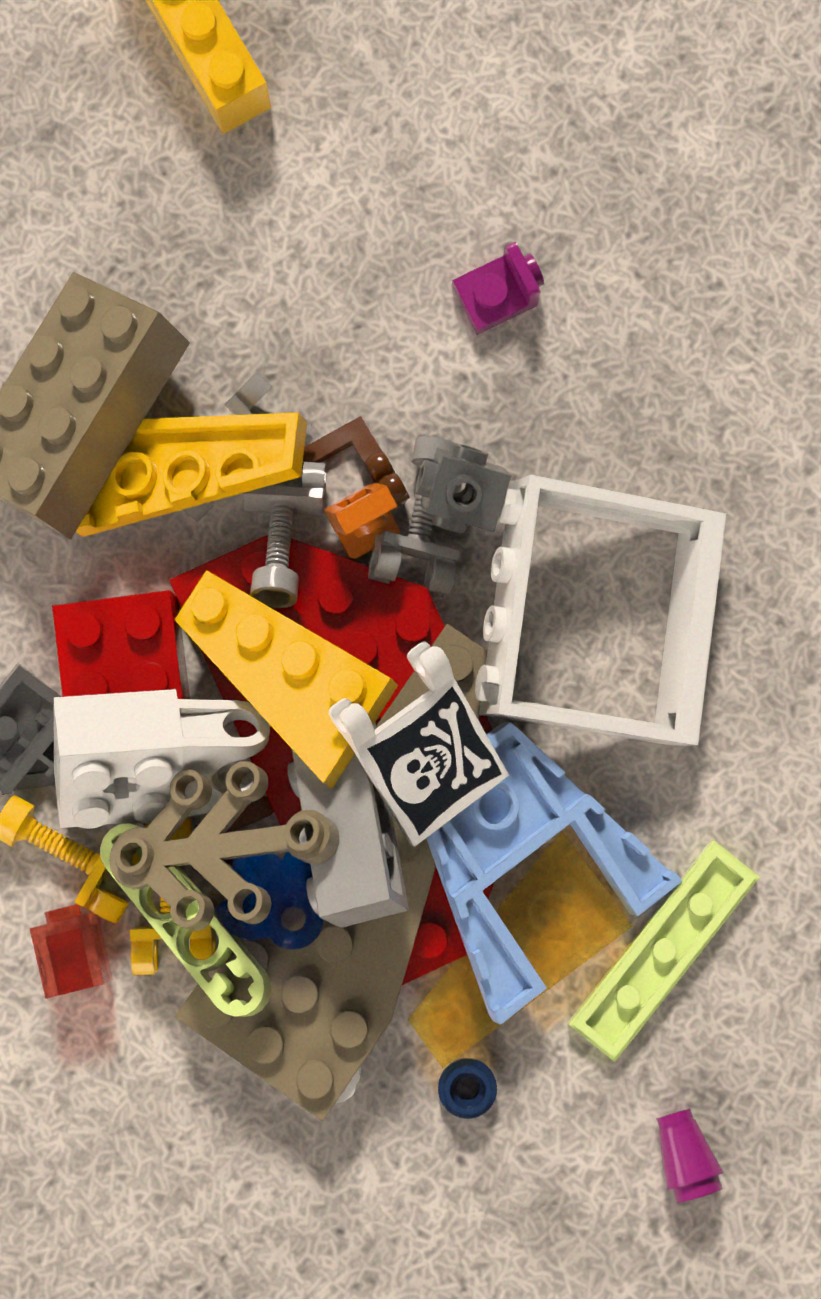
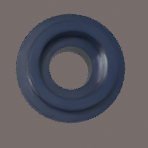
[438,1058,497,1119]

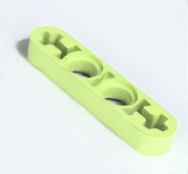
[100,823,271,1017]

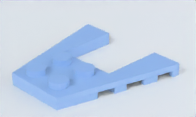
[426,722,682,1025]

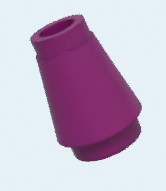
[656,1108,724,1203]

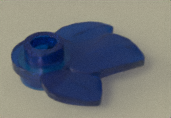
[215,841,324,950]

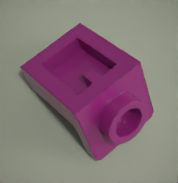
[452,242,544,335]

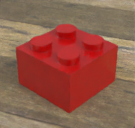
[52,590,190,699]

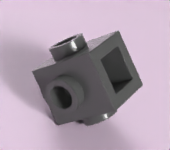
[415,443,512,533]

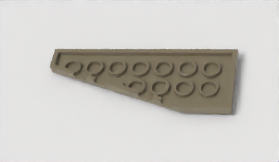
[175,623,487,1122]

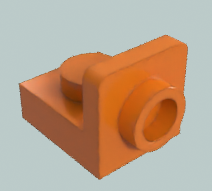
[323,482,400,559]

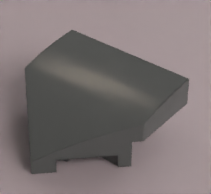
[0,663,62,795]

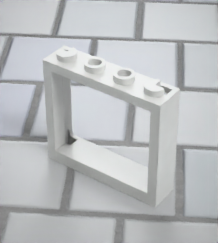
[475,475,727,746]

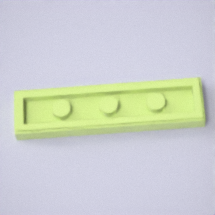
[567,840,760,1062]

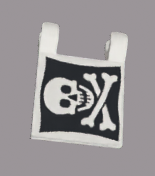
[328,642,509,847]

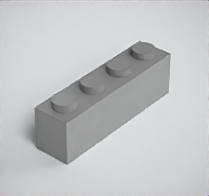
[288,723,409,928]

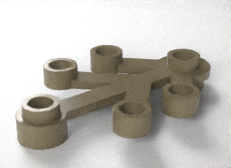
[109,761,339,931]

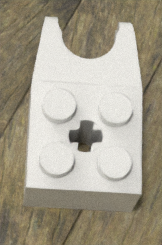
[54,689,270,829]

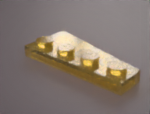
[408,831,633,1068]

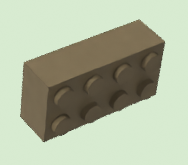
[0,272,190,540]

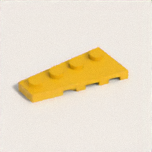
[76,412,307,537]
[174,570,398,789]

